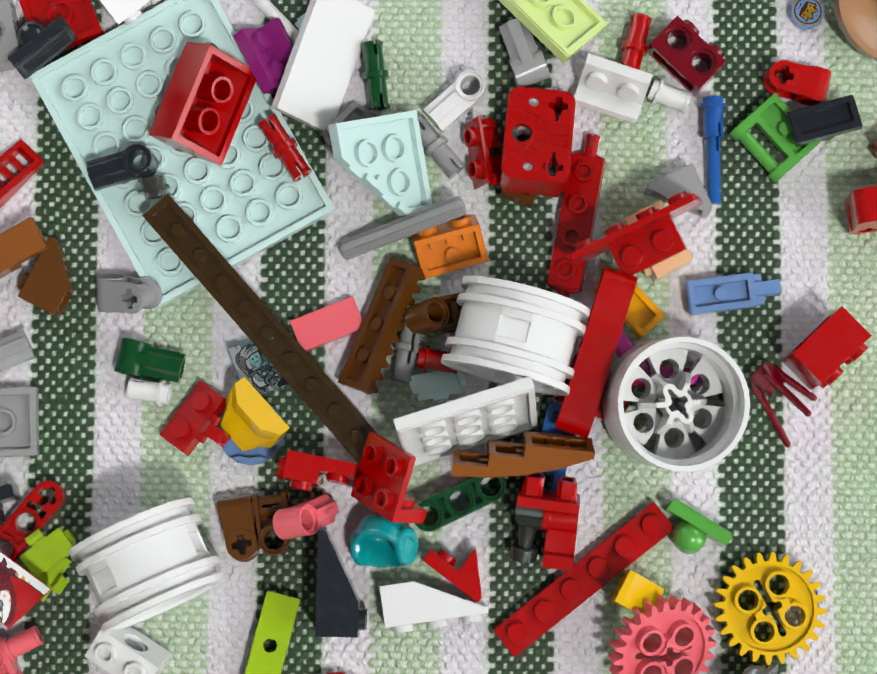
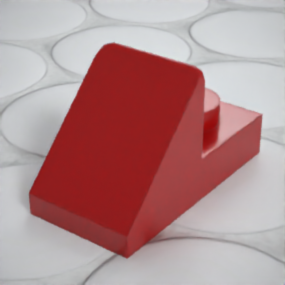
[423,548,482,603]

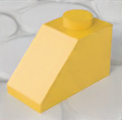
[609,570,666,613]

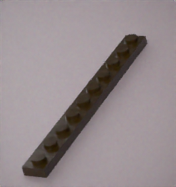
[142,194,377,464]

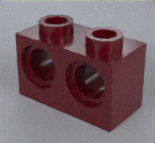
[647,16,726,97]

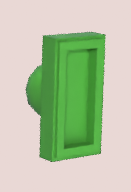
[664,498,733,554]

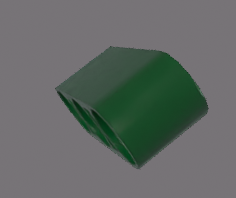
[415,477,506,532]

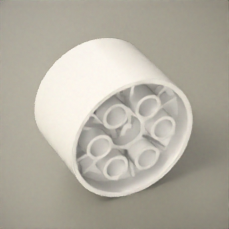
[601,337,750,471]

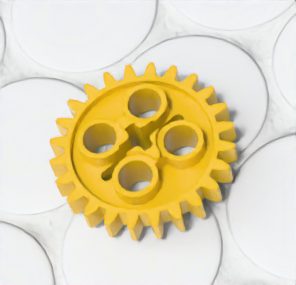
[713,552,827,665]

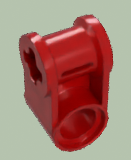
[763,60,832,106]

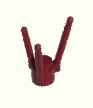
[749,361,817,447]

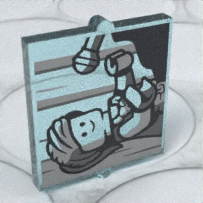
[227,340,290,396]

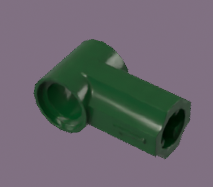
[114,338,186,384]

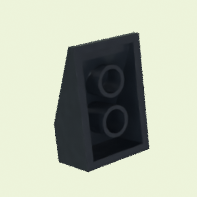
[315,530,367,638]

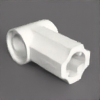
[423,70,486,133]

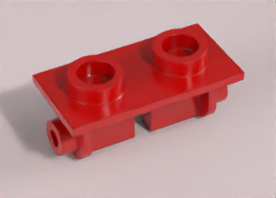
[463,116,502,190]

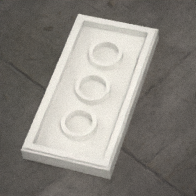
[271,0,375,133]

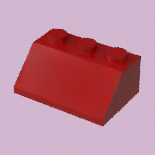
[148,42,256,166]

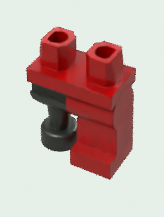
[509,473,580,571]

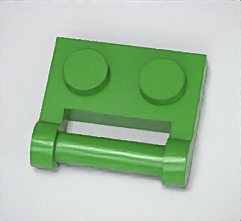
[729,93,820,184]

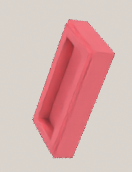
[290,296,363,352]

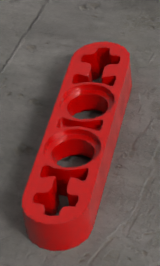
[0,481,66,562]

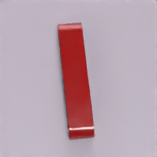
[554,267,638,438]

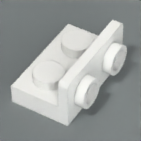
[574,53,653,123]

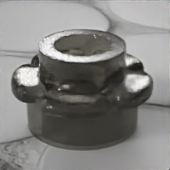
[137,175,170,200]

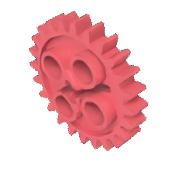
[607,594,717,674]

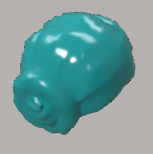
[350,513,419,568]

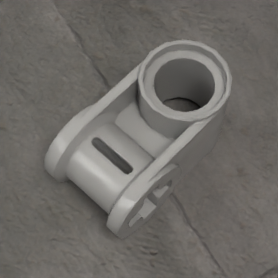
[96,274,162,314]

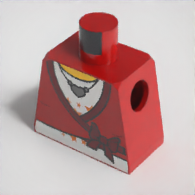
[0,551,51,628]

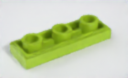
[245,591,301,674]

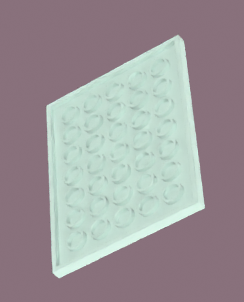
[30,0,335,309]

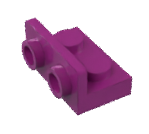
[233,18,294,94]

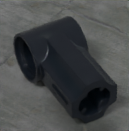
[87,144,158,191]

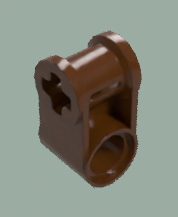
[405,293,462,334]
[252,489,292,557]
[217,494,260,562]

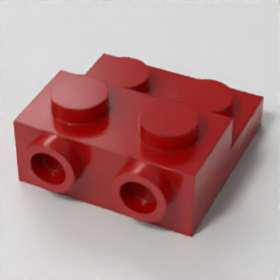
[276,450,359,492]

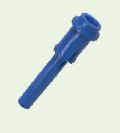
[700,96,727,205]

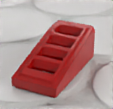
[0,139,45,208]

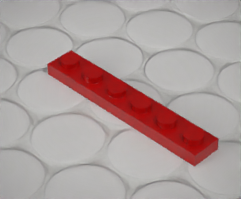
[493,502,675,658]

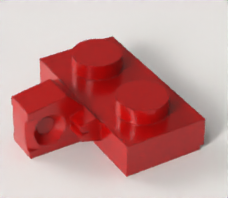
[159,380,231,457]

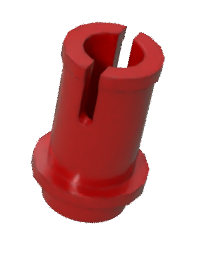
[416,345,457,374]

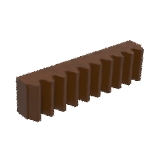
[338,258,426,395]

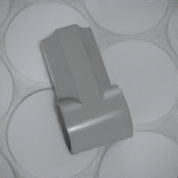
[499,18,550,87]
[0,330,35,372]

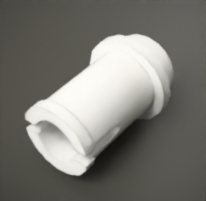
[647,79,692,114]
[127,377,172,406]

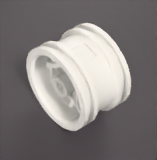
[441,276,590,396]
[69,498,227,634]

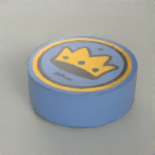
[789,0,825,30]

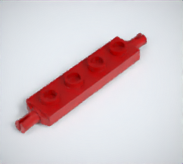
[547,134,606,298]

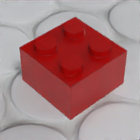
[782,306,872,390]

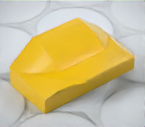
[220,377,290,451]

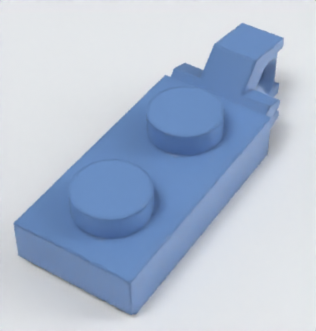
[685,272,782,316]

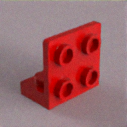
[351,432,427,523]

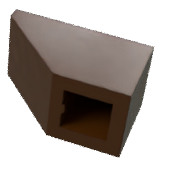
[18,236,75,319]

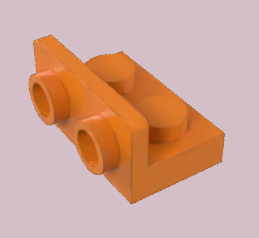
[411,214,489,279]

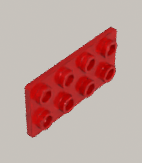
[568,191,703,276]

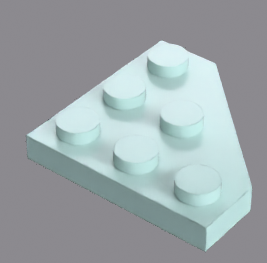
[328,110,433,216]

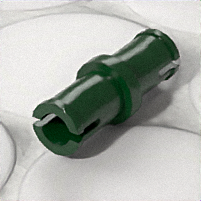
[361,40,390,111]

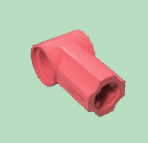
[273,494,339,540]

